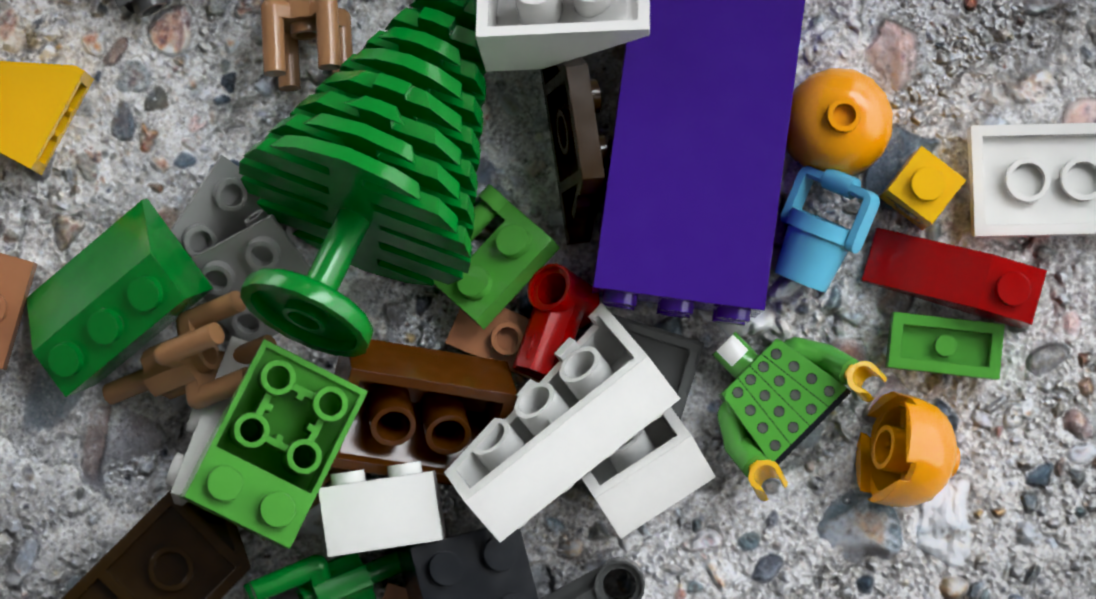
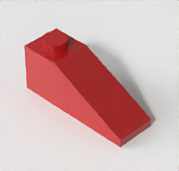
[860,228,1047,328]

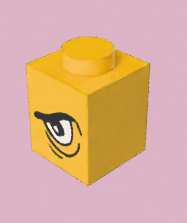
[879,146,966,231]

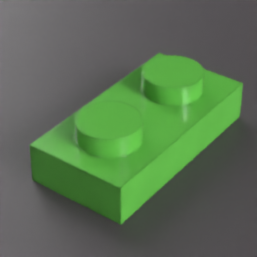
[885,312,1005,380]

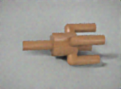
[261,0,353,92]
[102,290,277,410]

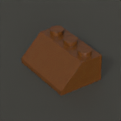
[331,339,517,486]

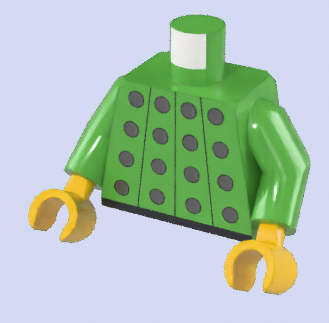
[712,332,887,501]

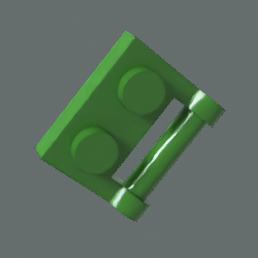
[433,184,560,329]

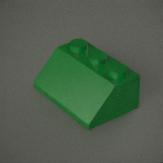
[26,198,214,397]

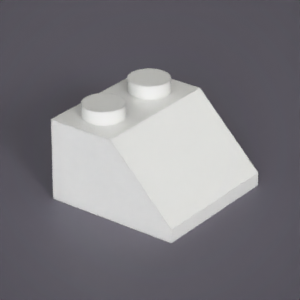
[581,407,716,539]
[318,461,447,557]

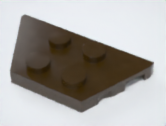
[540,57,610,245]
[61,489,251,599]

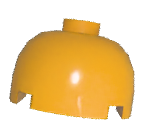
[786,68,893,176]
[855,392,960,507]

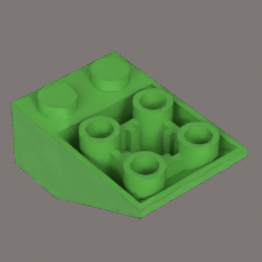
[180,339,368,549]

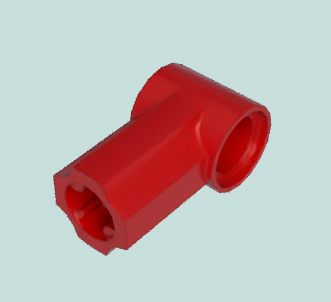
[512,263,600,381]

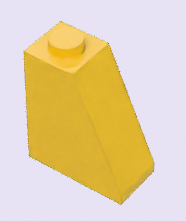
[0,61,94,176]

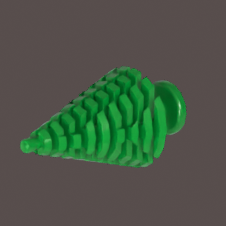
[239,0,486,357]

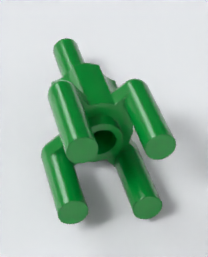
[243,543,423,599]

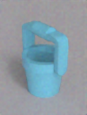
[774,166,880,293]

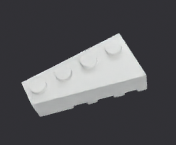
[444,302,680,543]

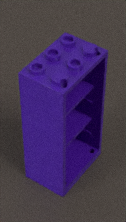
[592,0,805,326]

